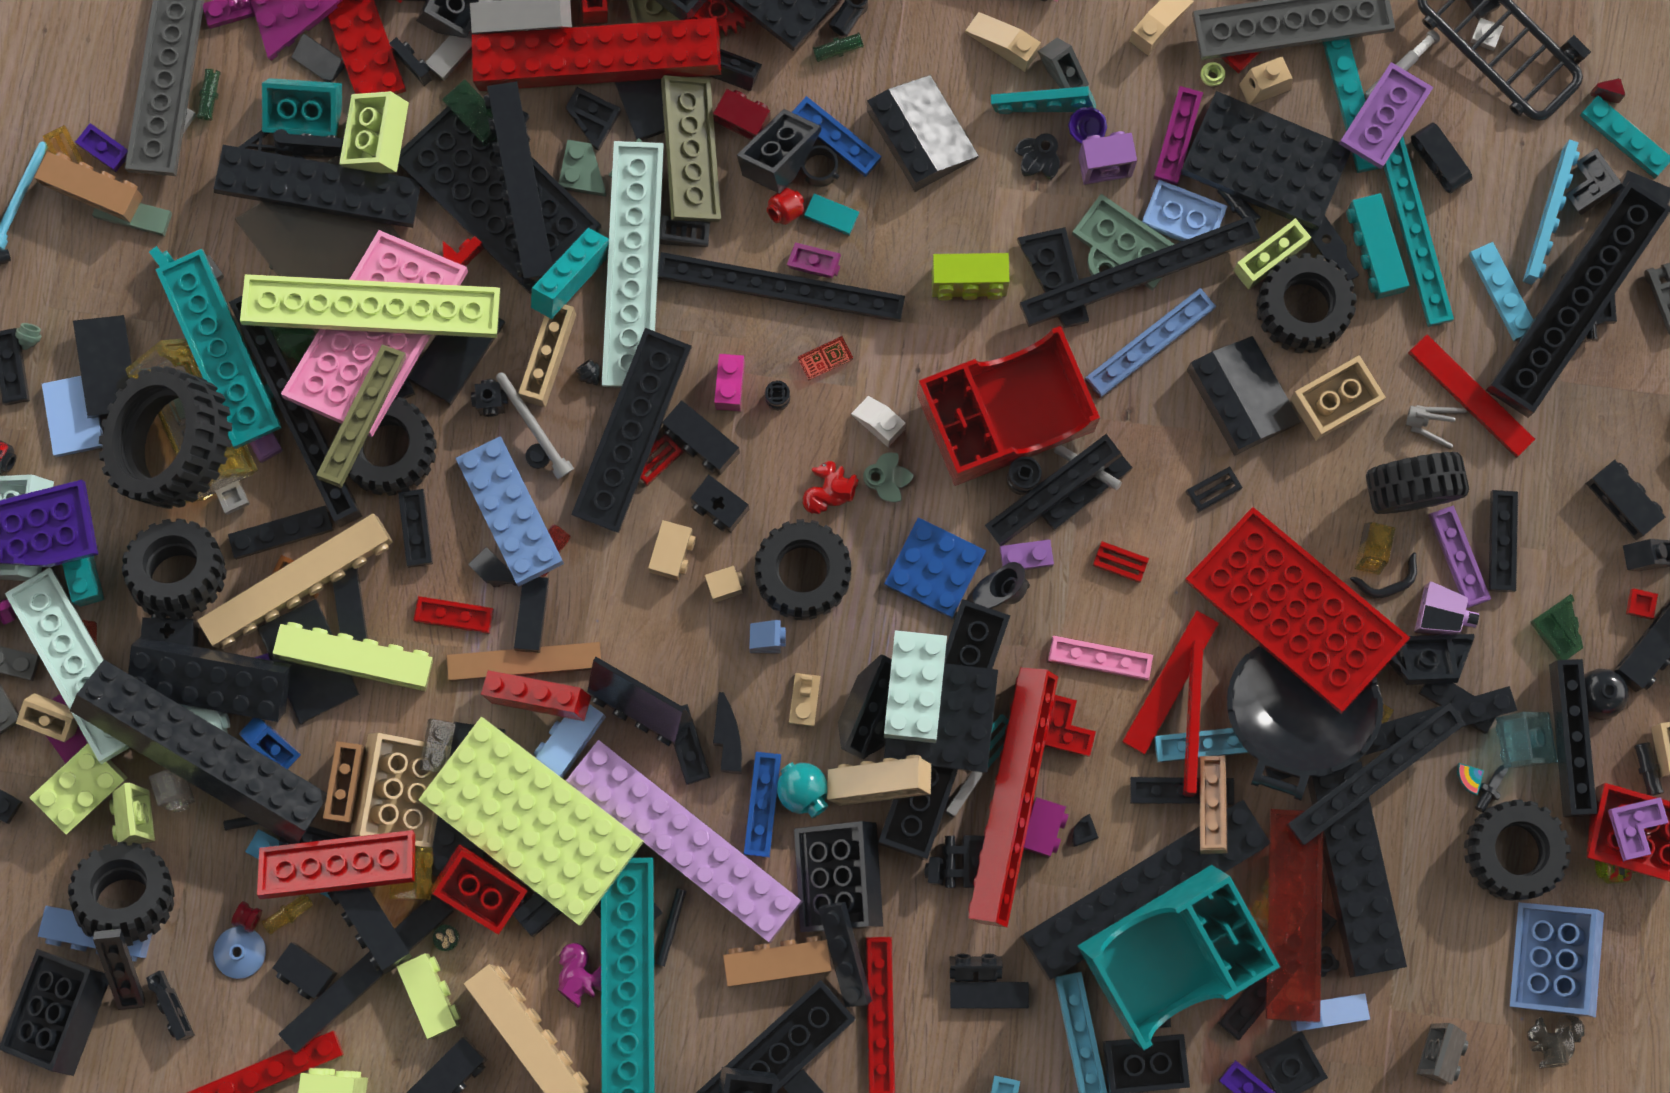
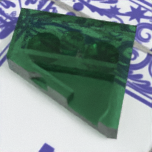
[1530,594,1583,660]

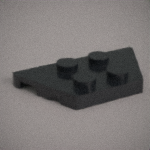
[1389,634,1475,685]

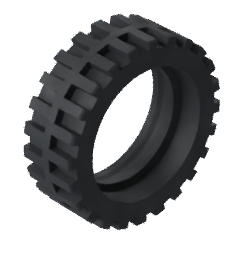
[99,366,232,509]

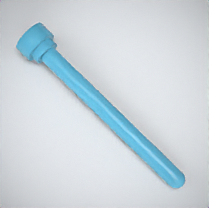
[0,141,48,250]

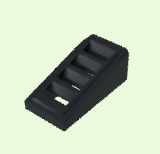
[659,215,710,247]

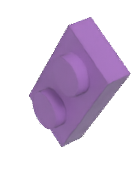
[1000,540,1054,570]

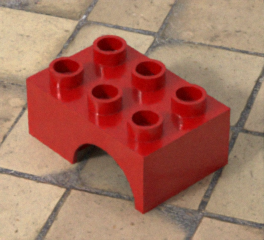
[917,326,1100,486]

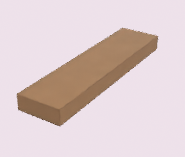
[1199,755,1227,854]

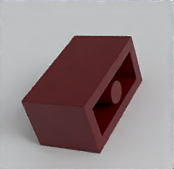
[713,89,771,140]

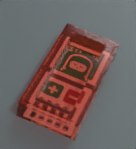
[797,336,853,381]

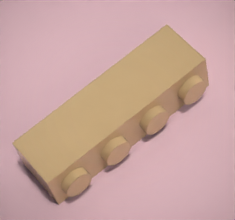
[518,305,576,408]
[827,755,931,806]

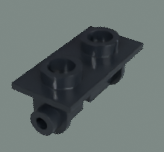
[949,953,1003,981]

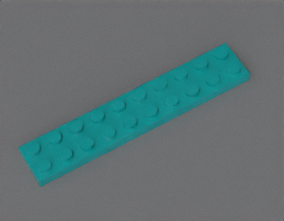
[601,858,655,1093]

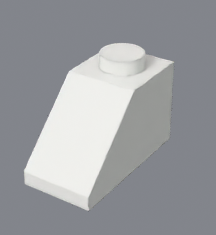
[851,396,906,447]

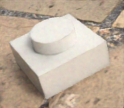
[1471,18,1504,51]

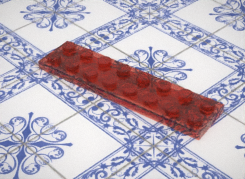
[1265,809,1323,1023]

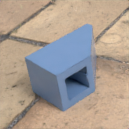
[749,620,786,653]

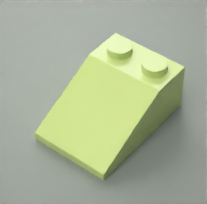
[109,782,155,845]

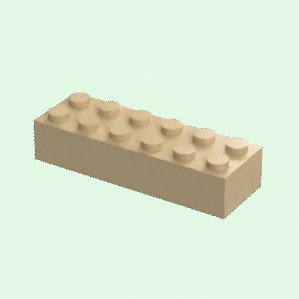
[464,964,589,1093]

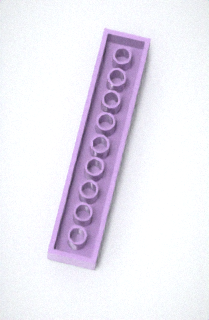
[566,740,802,943]

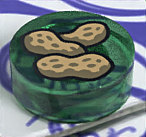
[433,925,460,951]

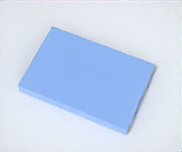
[1142,180,1228,242]
[42,376,103,457]

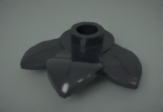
[1014,133,1060,180]

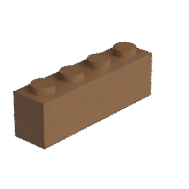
[34,151,143,223]
[723,936,831,987]

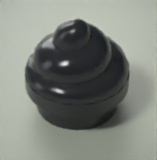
[575,359,600,386]

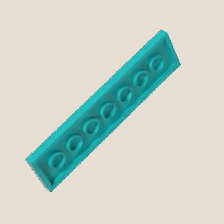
[155,249,282,449]

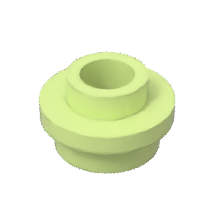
[1200,62,1225,87]

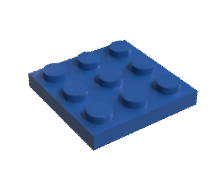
[884,517,986,619]

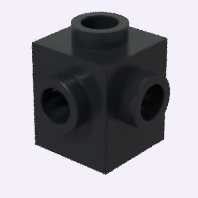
[471,379,508,417]

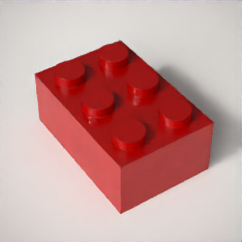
[431,844,528,935]

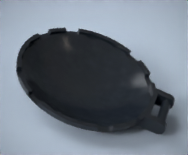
[1227,645,1383,801]

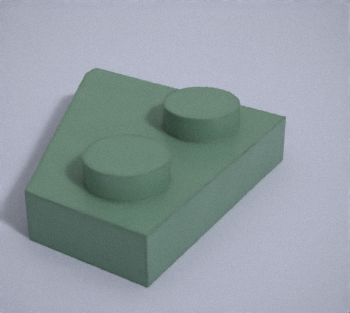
[559,140,606,197]

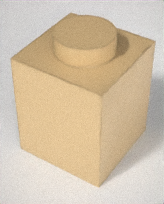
[705,566,745,603]

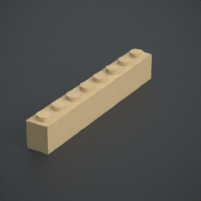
[197,513,393,649]

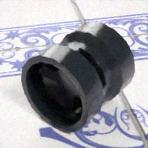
[765,380,790,411]

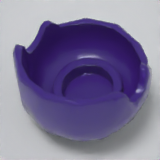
[1068,107,1108,144]

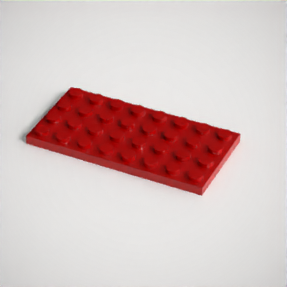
[1185,507,1410,714]

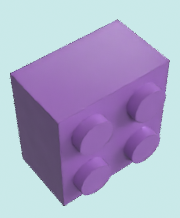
[1078,131,1137,185]

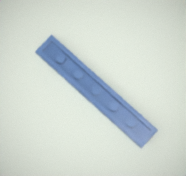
[1084,288,1216,398]

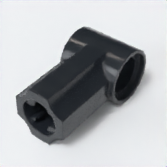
[829,0,868,37]

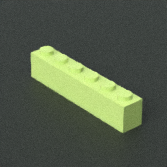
[273,622,433,691]

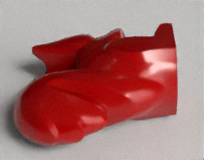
[802,461,859,514]

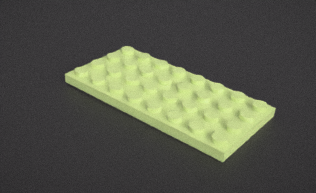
[418,717,644,925]

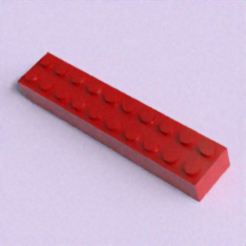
[472,18,721,91]

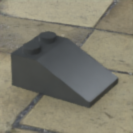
[1416,1023,1468,1085]

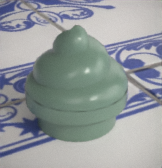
[15,323,42,350]

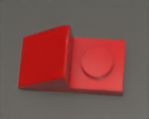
[443,236,484,267]

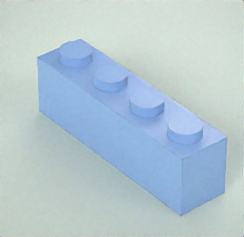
[534,704,606,778]

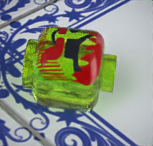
[1595,861,1636,884]

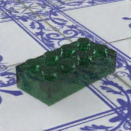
[442,79,496,146]

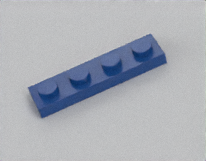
[792,96,882,177]
[744,752,781,858]

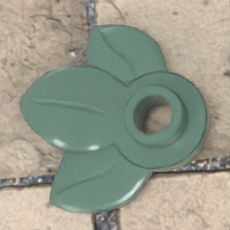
[863,452,914,502]

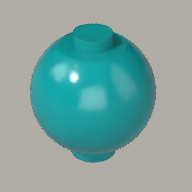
[777,762,828,818]

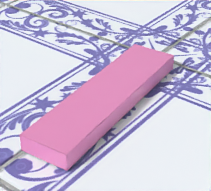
[1048,636,1153,681]

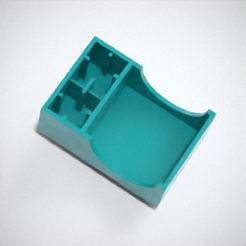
[1078,865,1280,1050]

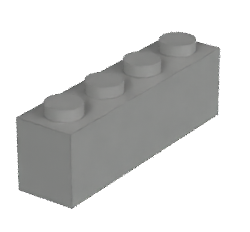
[470,0,572,34]

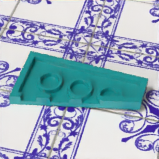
[991,86,1096,114]

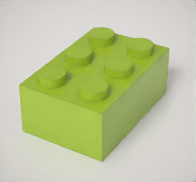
[931,253,1010,300]

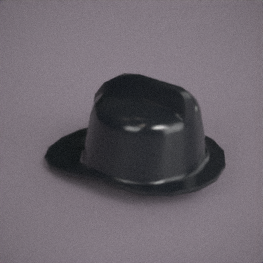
[973,562,1030,608]

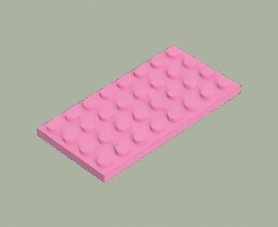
[281,230,468,437]

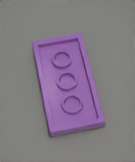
[1339,62,1433,169]

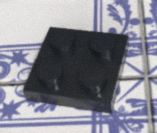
[1255,1031,1328,1093]

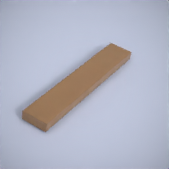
[447,642,601,681]

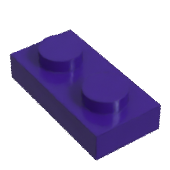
[75,123,128,172]
[1218,1060,1275,1093]

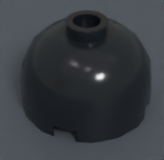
[1584,669,1629,720]

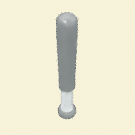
[1365,30,1440,100]

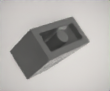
[1038,38,1089,89]

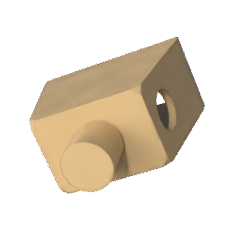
[1239,57,1292,105]

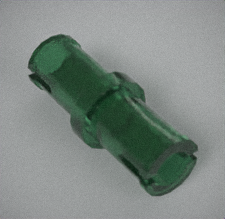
[813,32,864,63]
[197,69,221,121]

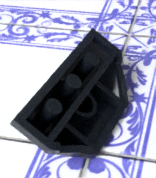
[838,655,892,760]

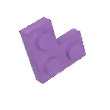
[1608,797,1669,861]

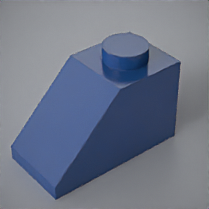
[239,718,301,769]

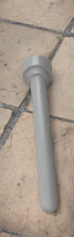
[496,372,574,480]

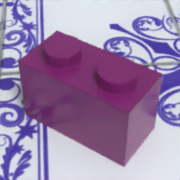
[1023,797,1069,858]

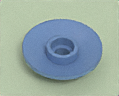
[213,926,266,979]

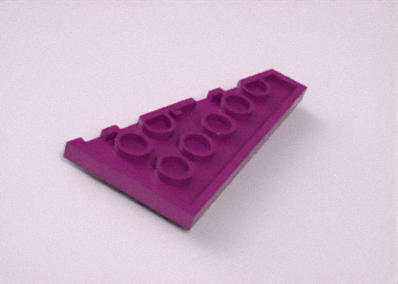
[251,0,343,61]

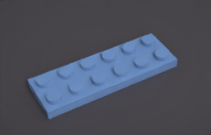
[456,436,564,587]

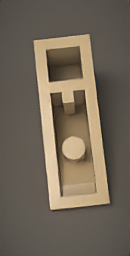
[1129,0,1194,56]
[965,12,1041,72]

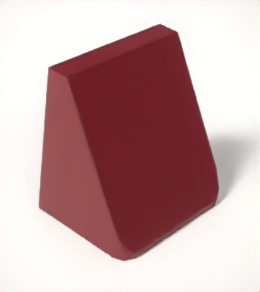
[1590,78,1625,103]

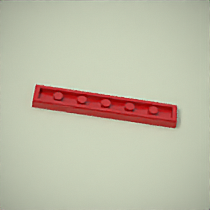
[1408,334,1535,458]
[1122,610,1219,755]
[1183,640,1204,797]
[866,937,895,1093]

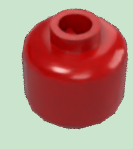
[767,188,804,225]

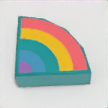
[1457,763,1484,796]

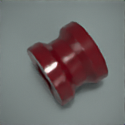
[231,901,263,933]

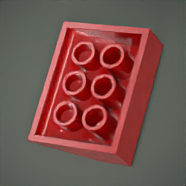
[1587,783,1670,882]

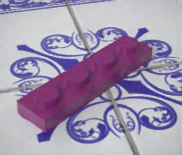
[1153,86,1203,185]

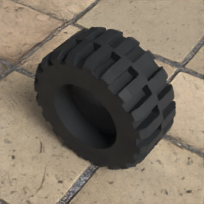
[1256,253,1357,353]
[338,397,437,496]
[1366,452,1469,514]
[122,518,227,620]
[754,519,851,620]
[1464,800,1571,901]
[68,842,175,946]

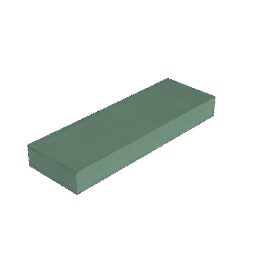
[92,203,172,236]

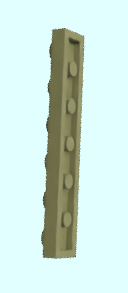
[316,344,407,488]

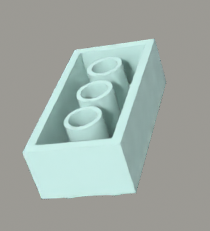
[884,630,947,743]

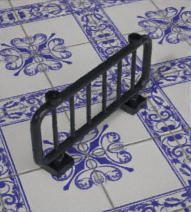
[1417,0,1591,121]

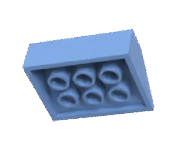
[1510,902,1604,1018]

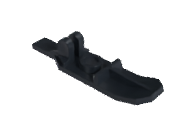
[1301,215,1359,281]

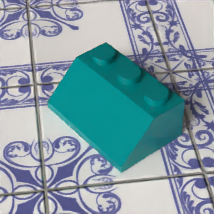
[262,78,342,136]

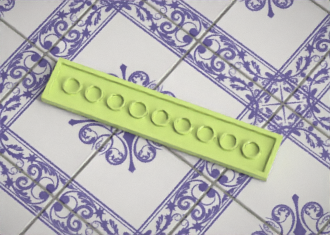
[240,274,500,338]

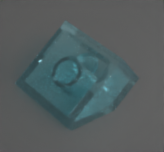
[1496,712,1558,768]

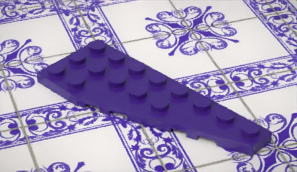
[0,480,98,567]

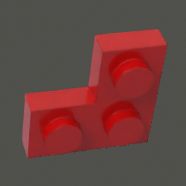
[1045,695,1096,757]

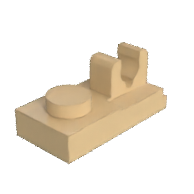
[789,673,821,727]

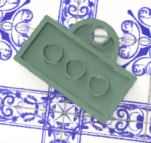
[1072,194,1174,291]

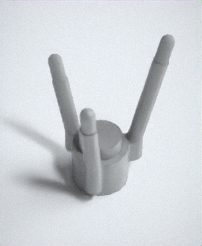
[1406,405,1467,448]

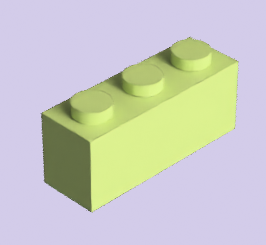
[1233,218,1311,290]
[396,953,461,1039]

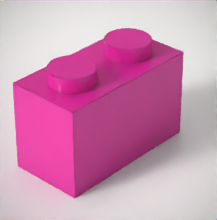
[714,354,745,412]

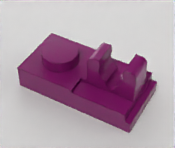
[203,0,255,29]
[787,242,841,279]

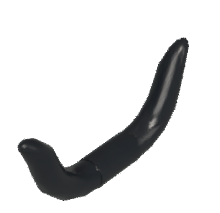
[1350,552,1417,598]

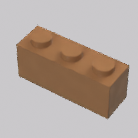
[323,741,366,824]

